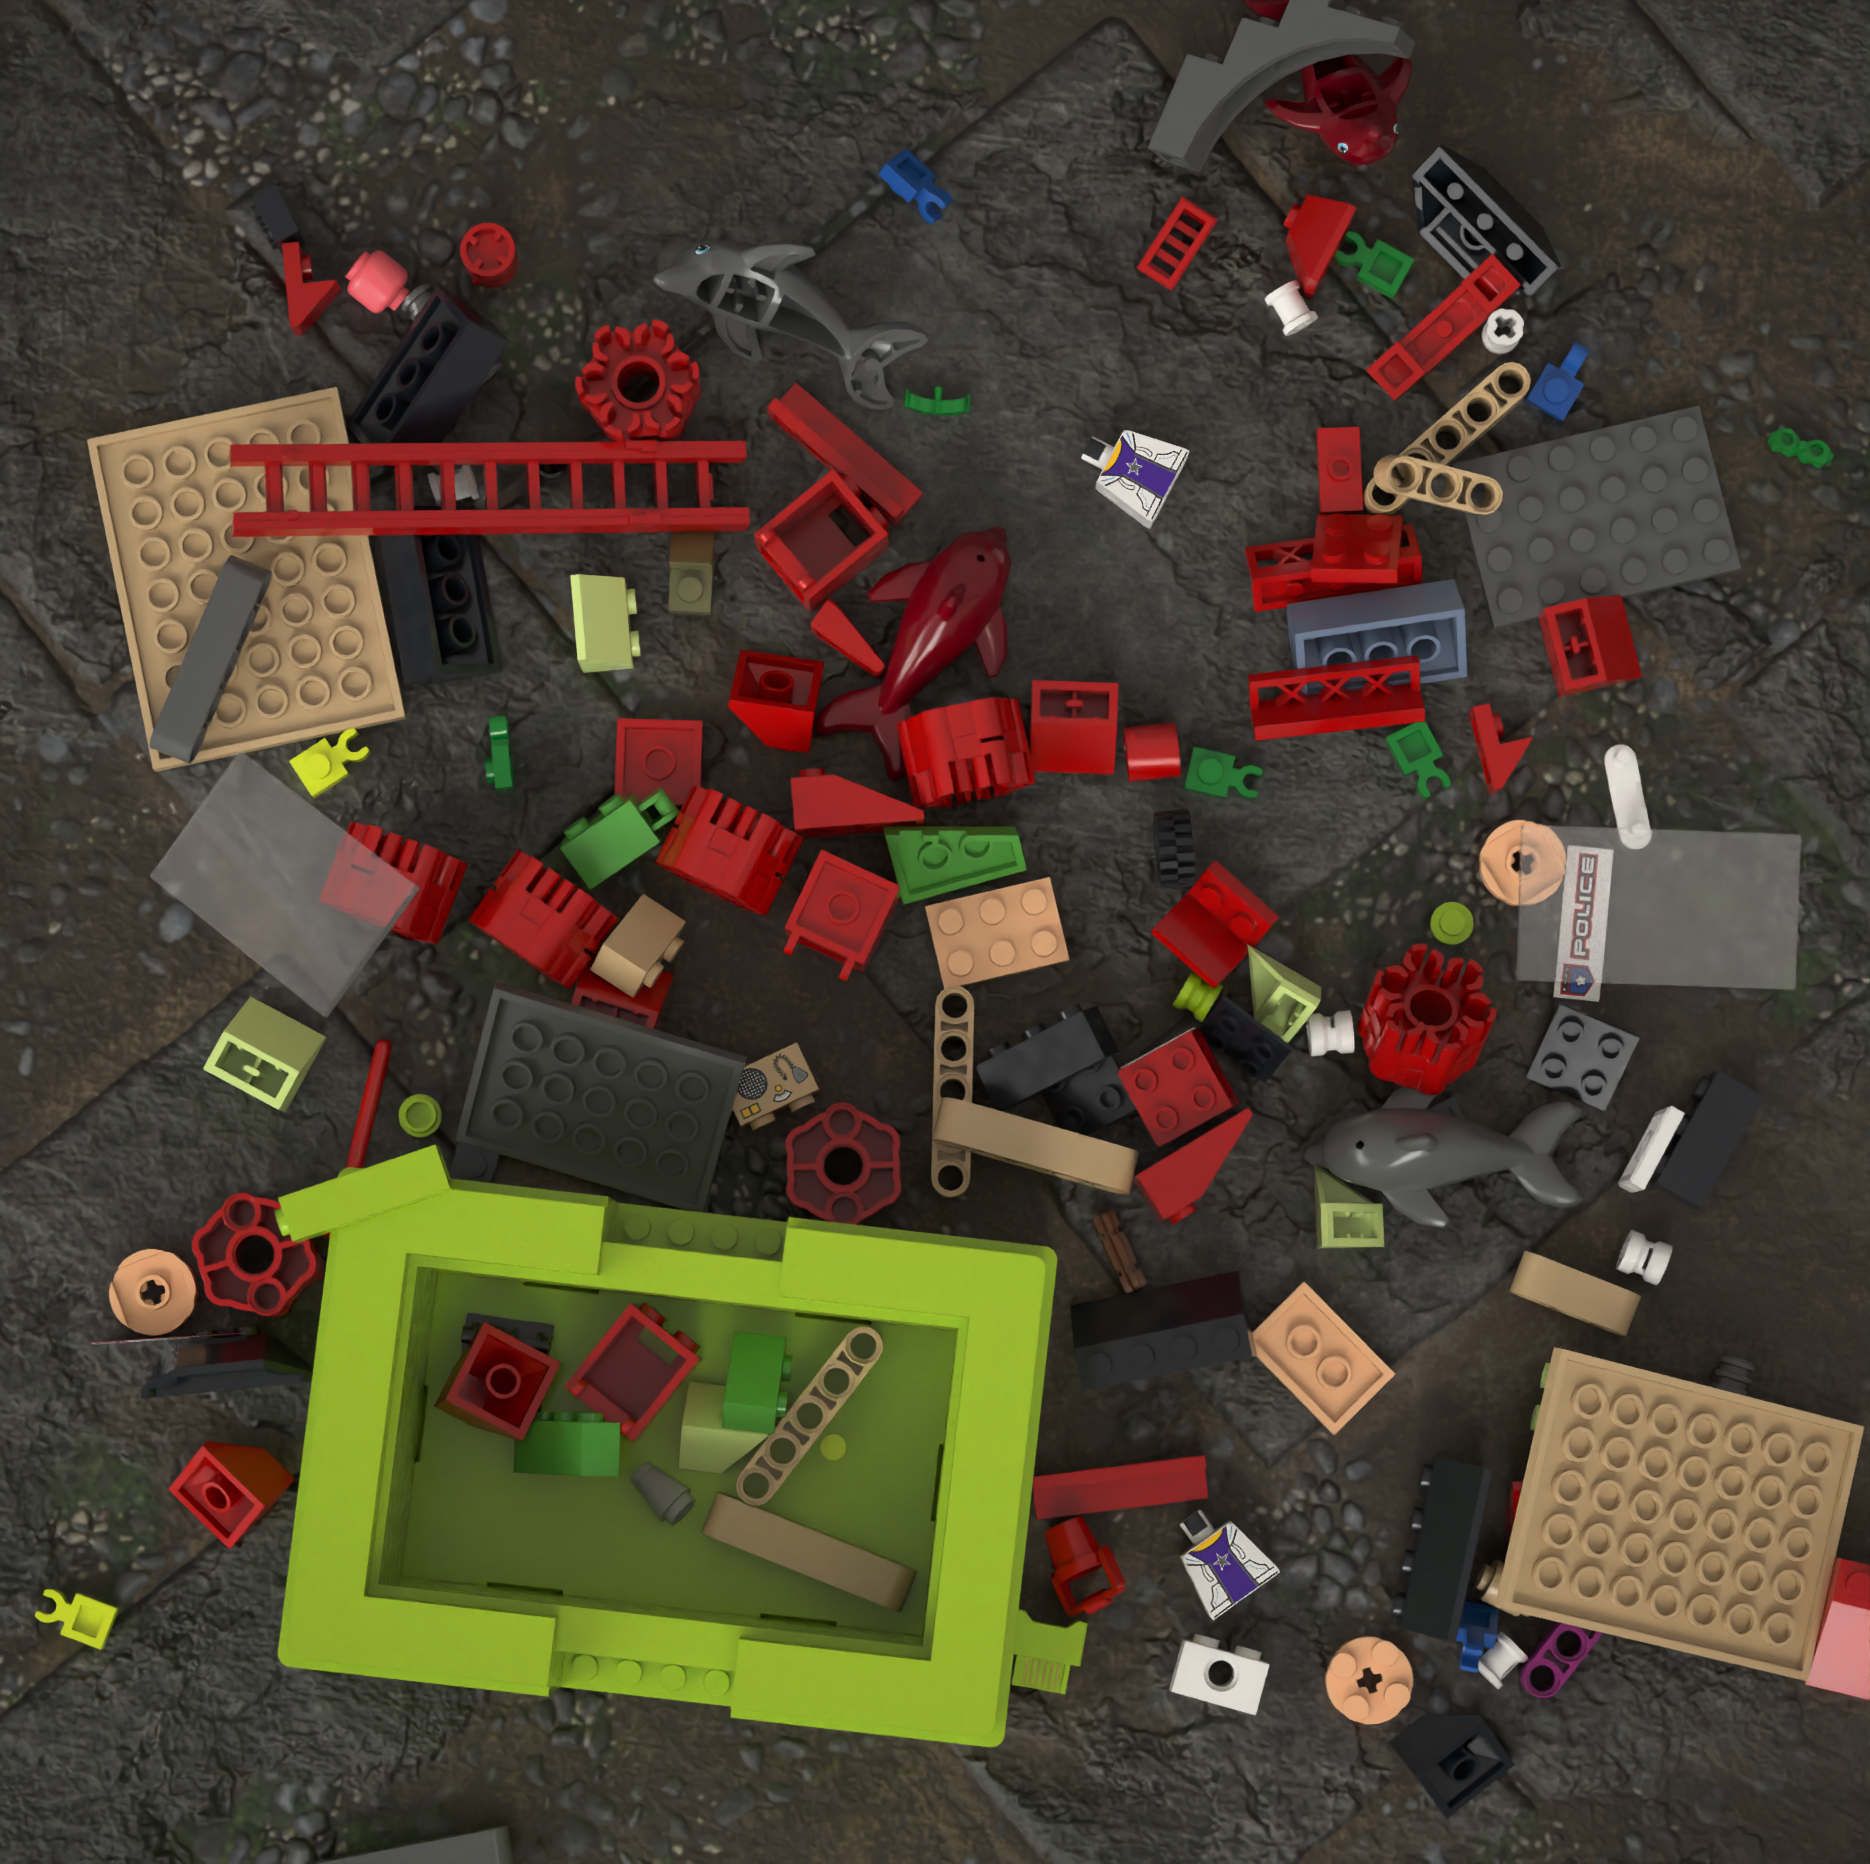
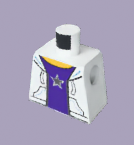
[1081,430,1190,529]
[1179,1510,1280,1620]

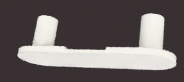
[1604,745,1651,849]

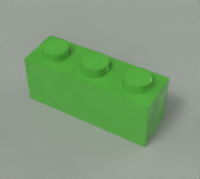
[513,1411,620,1477]

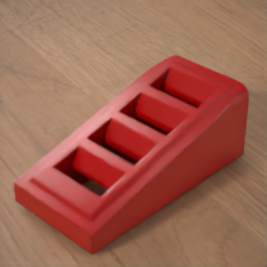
[1137,196,1219,291]
[810,598,885,679]

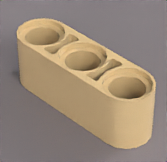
[1374,455,1503,515]
[1509,1251,1641,1337]

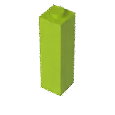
[275,1144,454,1243]

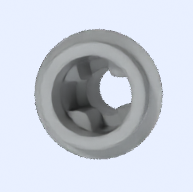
[630,1462,696,1526]

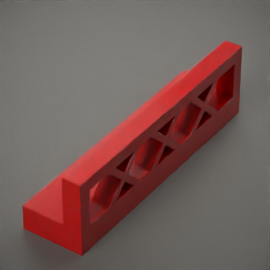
[767,383,923,527]
[1245,524,1422,612]
[1248,655,1425,741]
[1032,1455,1208,1520]

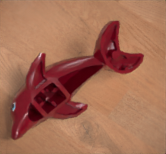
[1245,0,1413,166]
[815,526,1012,781]

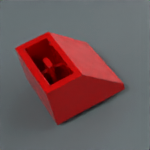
[1538,595,1642,698]
[1029,680,1118,775]
[571,951,674,1030]

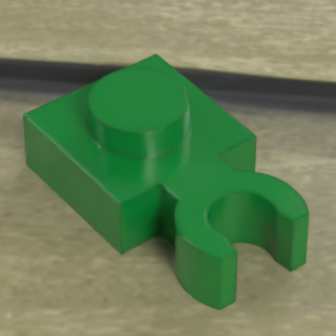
[1334,231,1415,299]
[485,715,516,793]
[1384,721,1451,800]
[1184,747,1263,799]

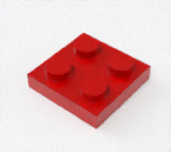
[1311,513,1403,583]
[614,718,703,807]

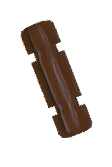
[1092,1210,1146,1293]

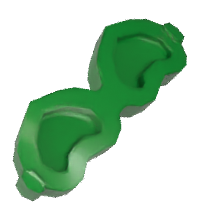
[904,387,971,417]
[1768,428,1834,468]

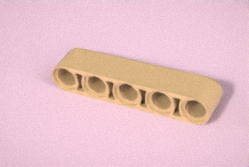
[1363,362,1531,515]
[931,986,974,1199]
[932,1097,1139,1195]
[736,1326,883,1506]
[701,1491,917,1612]

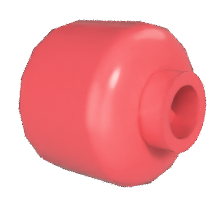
[345,250,410,313]

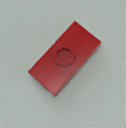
[1316,427,1363,514]

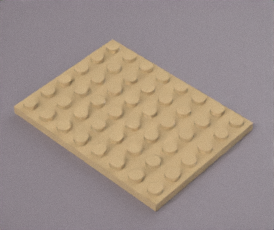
[87,387,407,772]
[1495,1347,1864,1681]

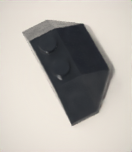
[1412,145,1561,297]
[140,1326,313,1399]

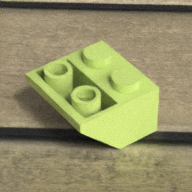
[203,996,327,1113]

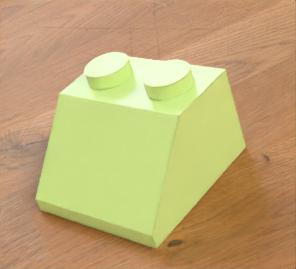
[570,574,641,673]

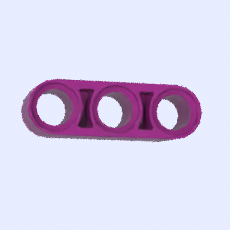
[1518,1621,1603,1698]

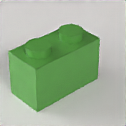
[722,1331,793,1434]

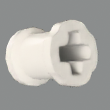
[1265,280,1318,336]
[1481,308,1524,354]
[428,465,480,506]
[1478,1631,1529,1690]

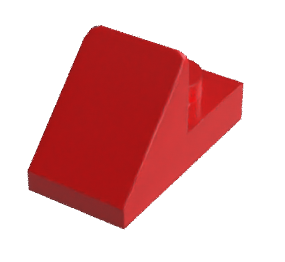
[282,242,341,336]
[1468,703,1533,795]

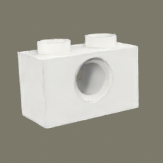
[1169,1634,1269,1715]

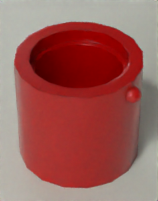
[460,223,519,288]
[1123,722,1181,782]

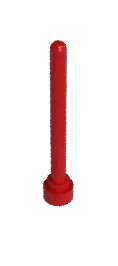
[320,1039,392,1239]

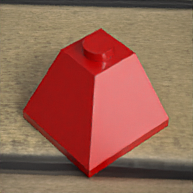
[1283,195,1357,301]
[728,649,824,753]
[434,1322,561,1441]
[168,1441,295,1549]

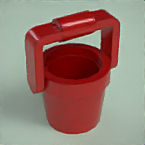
[1044,1516,1126,1617]

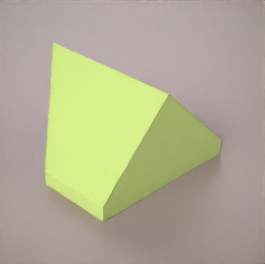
[1247,944,1321,1043]
[1314,1166,1384,1249]
[679,1381,769,1474]

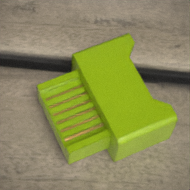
[1011,1609,1088,1695]

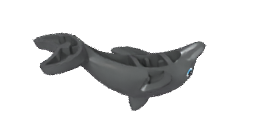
[653,240,929,410]
[1303,1086,1584,1228]

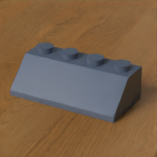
[1286,579,1467,695]

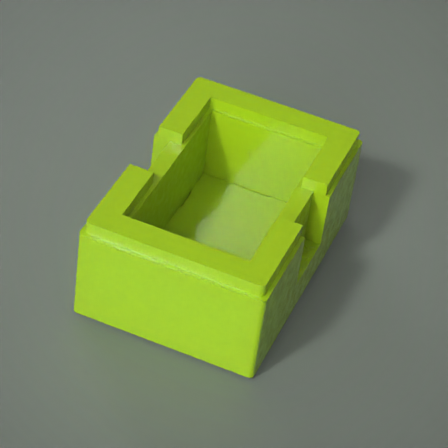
[278,1167,1057,1747]

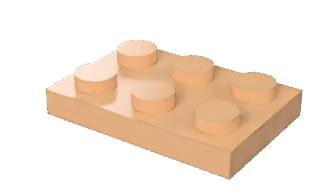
[925,877,1070,989]
[1252,1282,1395,1435]

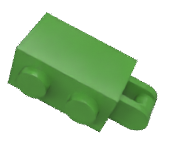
[560,787,680,890]

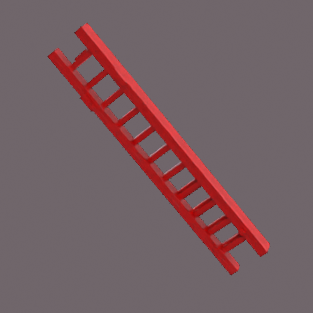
[229,440,750,537]

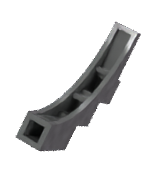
[1148,0,1416,172]

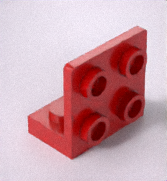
[1151,860,1280,988]
[1118,1028,1241,1147]

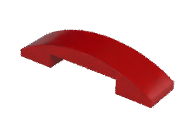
[1366,254,1521,402]

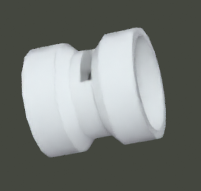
[1306,1010,1355,1057]
[1616,1230,1673,1285]

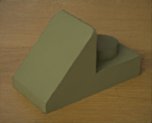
[668,532,715,615]

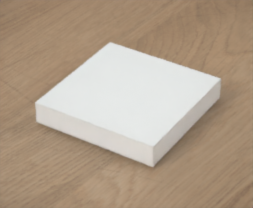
[1618,1106,1685,1193]

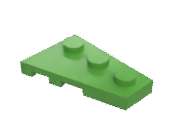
[882,826,1027,905]

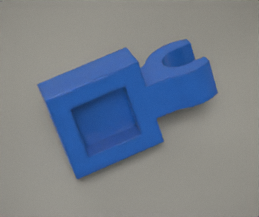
[878,148,953,224]
[1525,342,1590,423]
[1456,1601,1498,1673]

